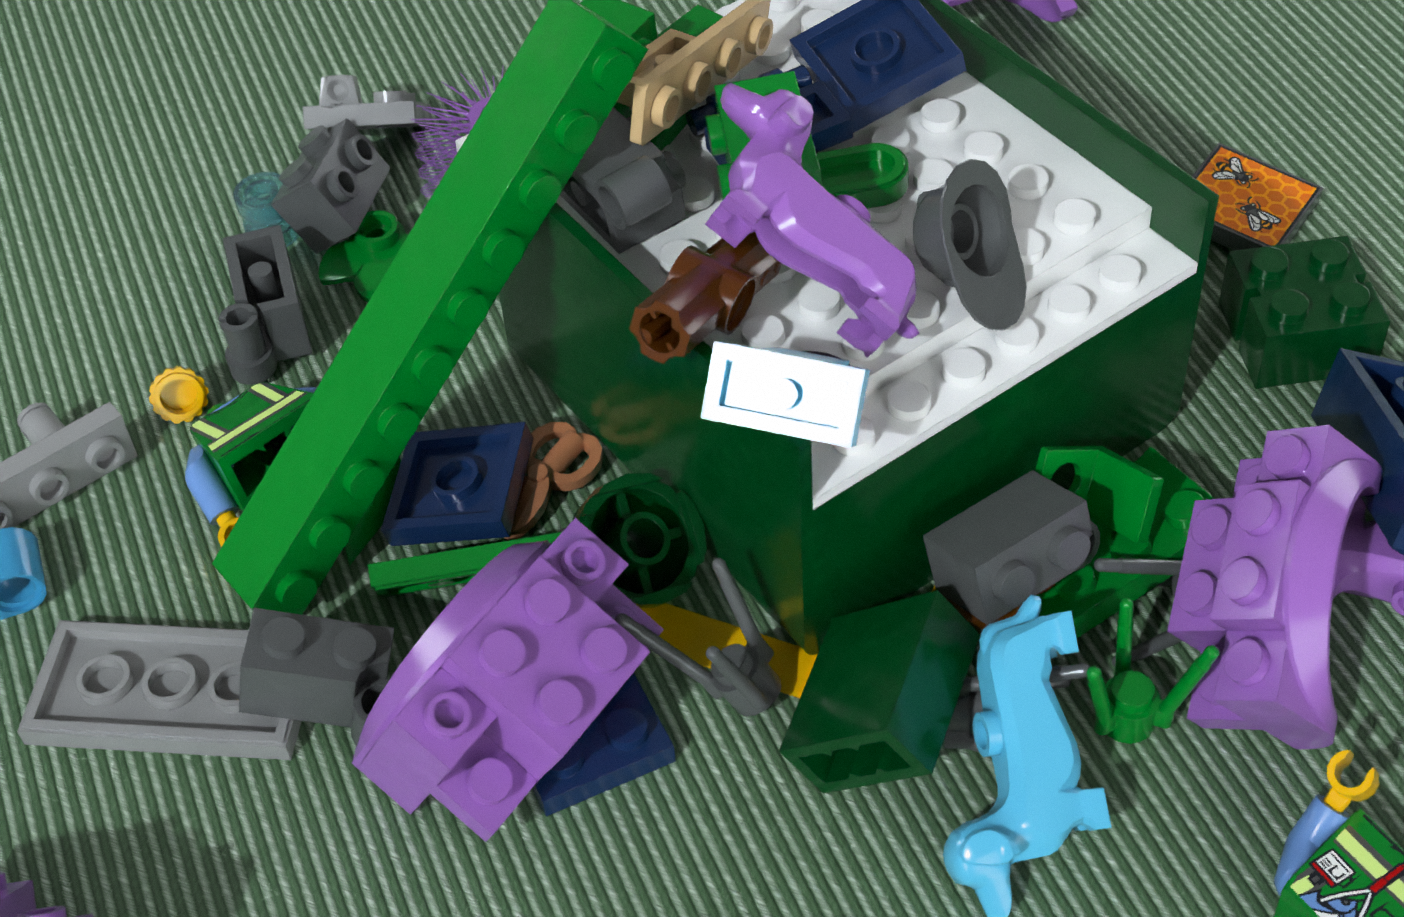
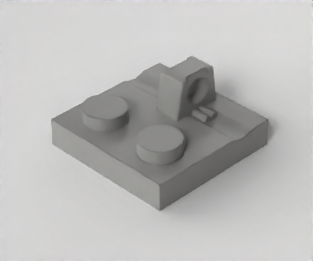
[302,75,432,130]

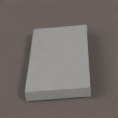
[17,620,302,760]

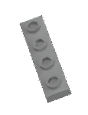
[0,402,138,529]

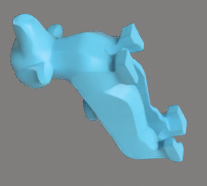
[943,595,1112,917]

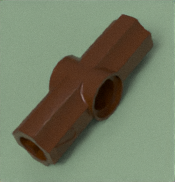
[629,232,782,364]

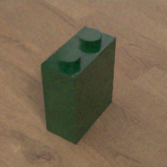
[779,590,980,794]

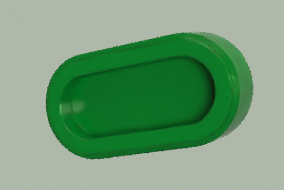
[816,143,909,208]

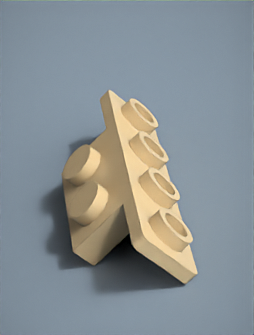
[617,0,773,146]

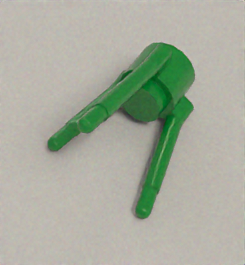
[1086,598,1220,744]

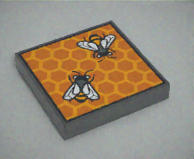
[1192,143,1323,251]

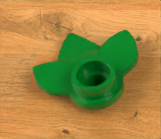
[318,210,409,302]

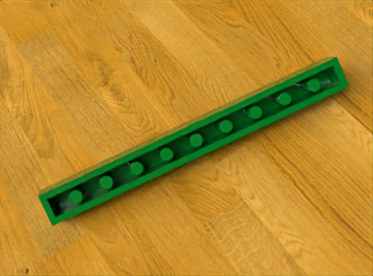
[212,0,649,615]

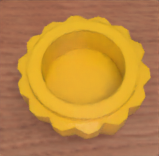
[149,366,209,424]

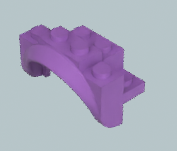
[1167,425,1383,749]

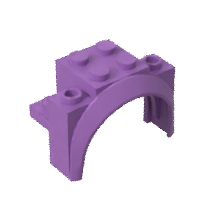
[352,518,664,842]

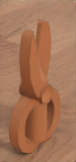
[504,422,603,541]

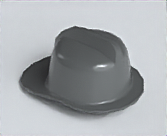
[913,159,1027,330]

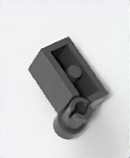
[218,224,312,385]

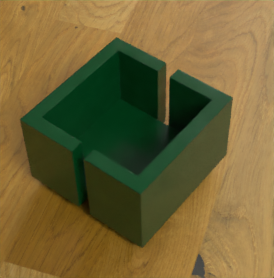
[1219,236,1391,389]

